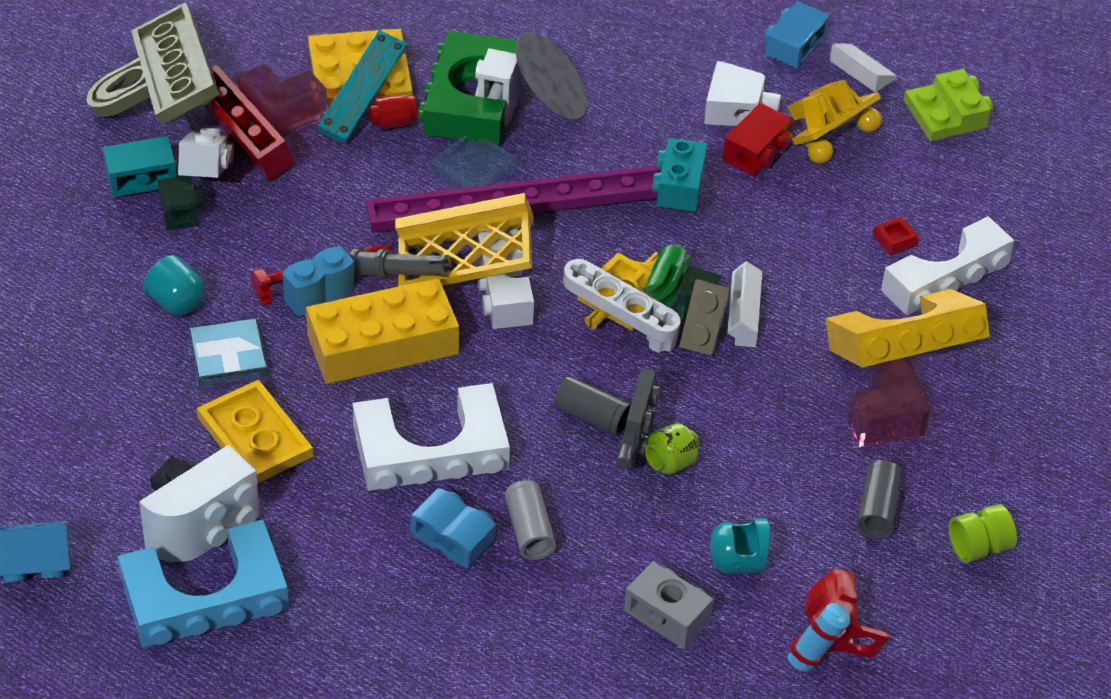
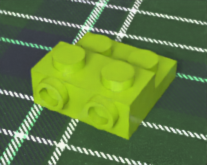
[904,69,993,141]

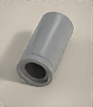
[505,480,556,560]

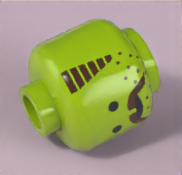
[645,423,700,475]

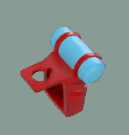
[787,569,889,671]

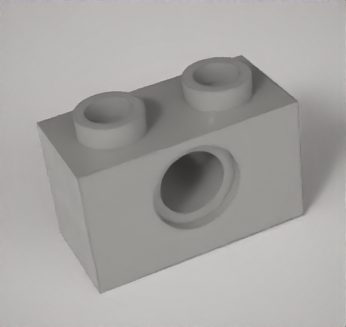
[624,561,713,650]

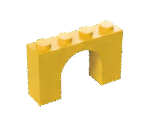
[825,289,990,368]

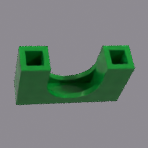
[418,31,520,145]

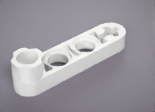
[563,259,680,353]

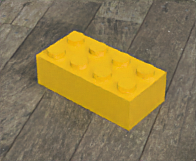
[306,278,459,384]

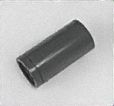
[554,376,631,436]
[857,460,902,539]

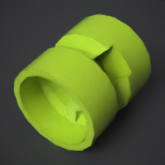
[948,504,1017,563]

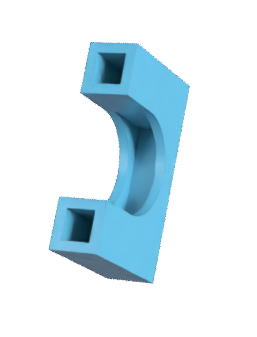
[118,520,289,648]

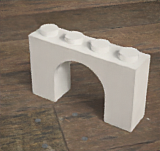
[353,383,510,491]

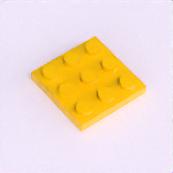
[308,29,413,108]

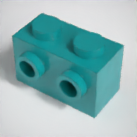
[102,136,177,197]
[652,138,707,212]

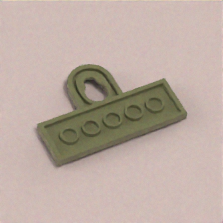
[86,2,219,125]

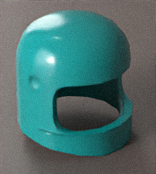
[142,255,205,316]
[710,518,770,575]

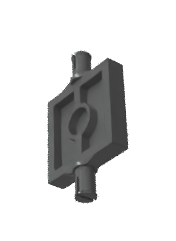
[616,368,660,469]

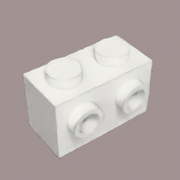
[475,48,519,127]
[178,128,234,178]

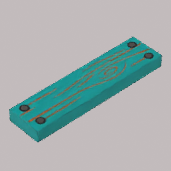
[318,30,407,145]

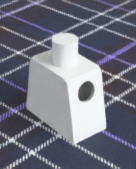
[704,61,781,126]

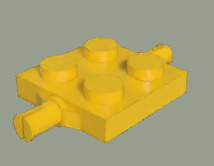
[577,252,658,331]

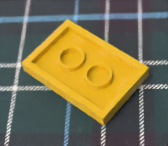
[197,379,313,484]

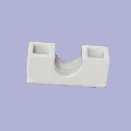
[472,229,534,329]

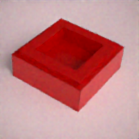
[873,217,919,256]

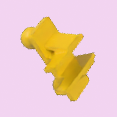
[788,80,882,164]

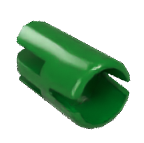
[643,245,692,308]

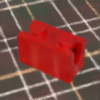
[722,103,793,177]

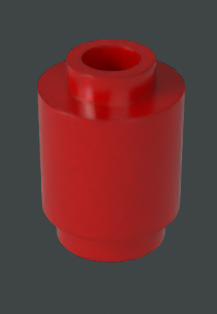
[369,94,418,130]

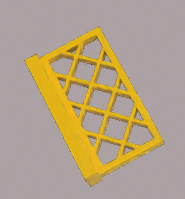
[395,193,534,287]

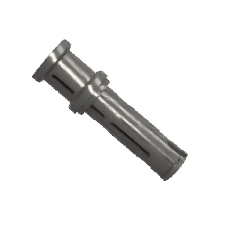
[350,248,451,279]

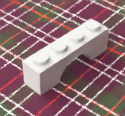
[881,216,1014,316]

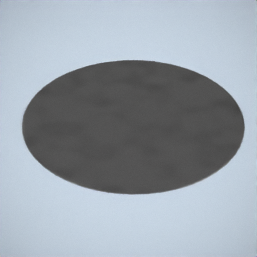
[515,32,587,120]

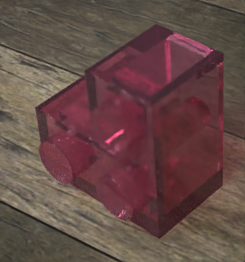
[238,64,327,137]
[848,357,931,447]

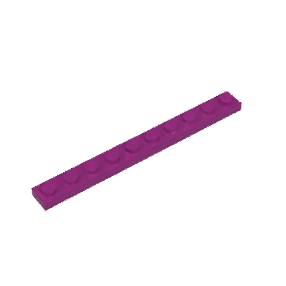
[366,165,662,232]

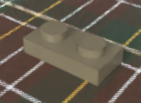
[679,279,730,356]

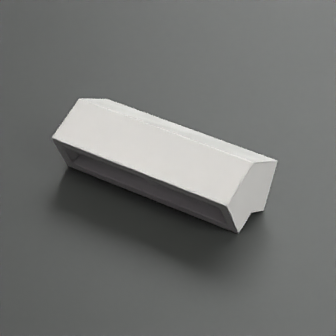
[727,261,762,348]

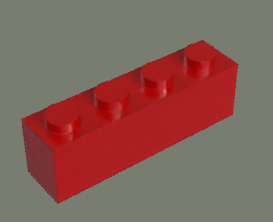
[203,65,295,182]

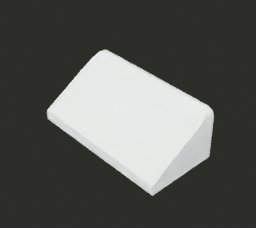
[830,43,897,92]

